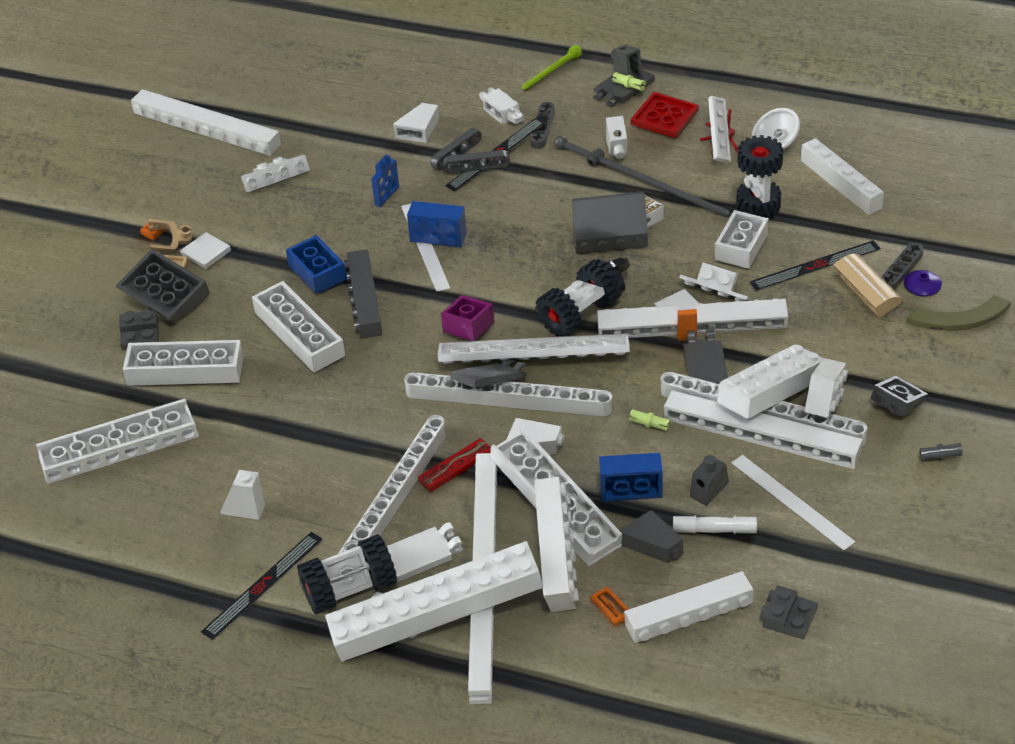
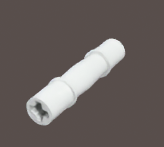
[673,515,757,534]

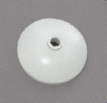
[752,108,800,149]

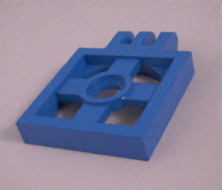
[371,155,399,207]

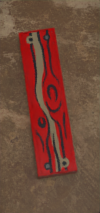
[418,438,491,492]

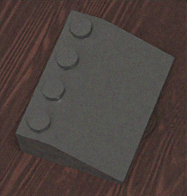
[572,191,648,254]
[116,249,210,320]

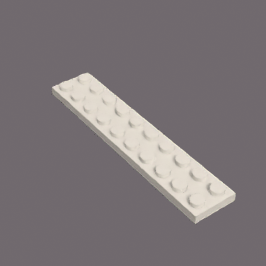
[438,333,630,364]

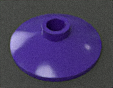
[904,270,942,297]

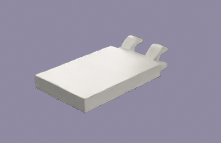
[387,522,463,582]

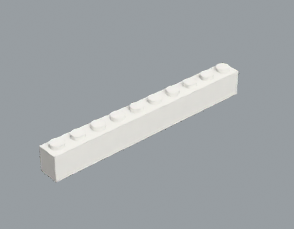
[131,89,281,156]
[597,299,788,338]
[664,390,863,469]

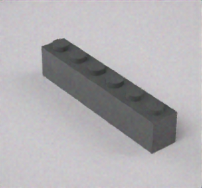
[344,249,383,339]

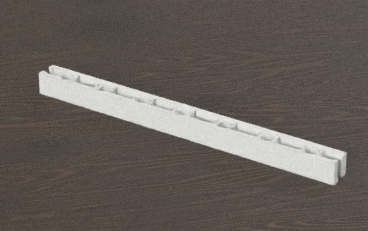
[468,453,497,704]

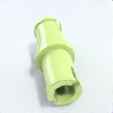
[612,72,646,91]
[629,409,670,431]

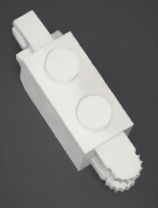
[479,87,524,124]

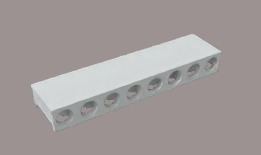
[36,399,199,484]
[490,428,622,566]

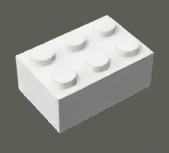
[715,210,769,269]
[805,358,848,418]

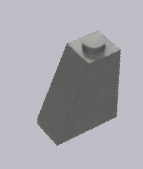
[619,510,683,563]

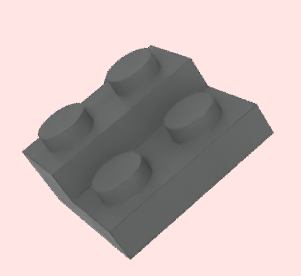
[119,309,159,350]
[870,376,928,417]
[760,585,818,640]

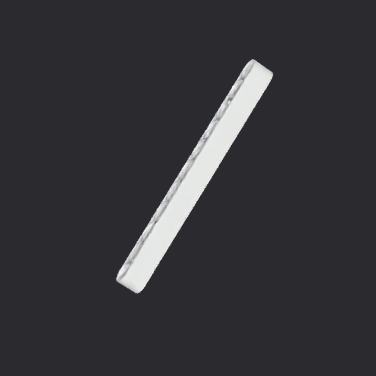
[661,372,867,446]
[404,373,613,416]
[338,415,446,554]

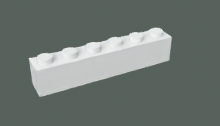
[801,138,884,215]
[624,571,753,643]

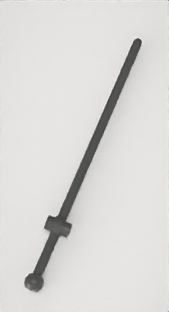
[554,136,730,217]

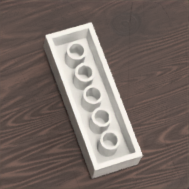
[252,281,345,373]
[123,340,244,386]
[717,344,823,419]
[534,476,579,612]

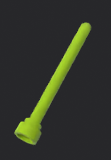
[522,45,582,90]

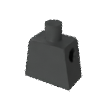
[611,45,643,79]
[690,455,729,506]

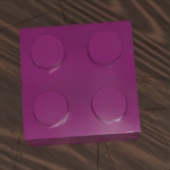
[441,295,495,341]

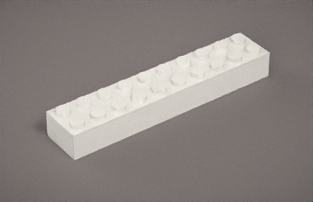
[325,541,543,662]

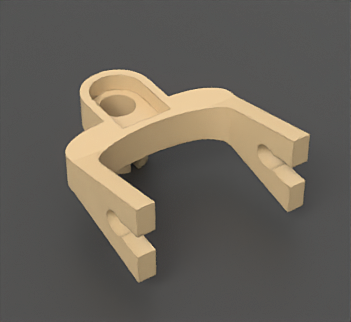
[148,219,192,255]

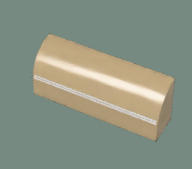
[834,253,904,318]

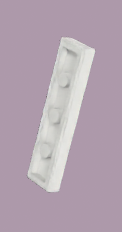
[708,96,731,163]

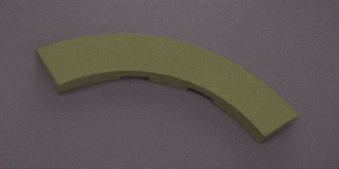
[907,295,1011,330]

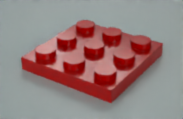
[630,92,699,139]

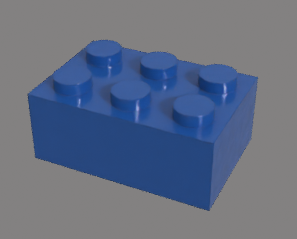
[407,201,467,247]
[286,235,347,294]
[599,453,663,502]

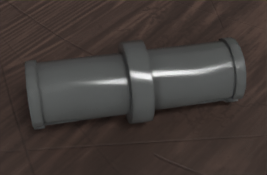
[919,443,963,461]

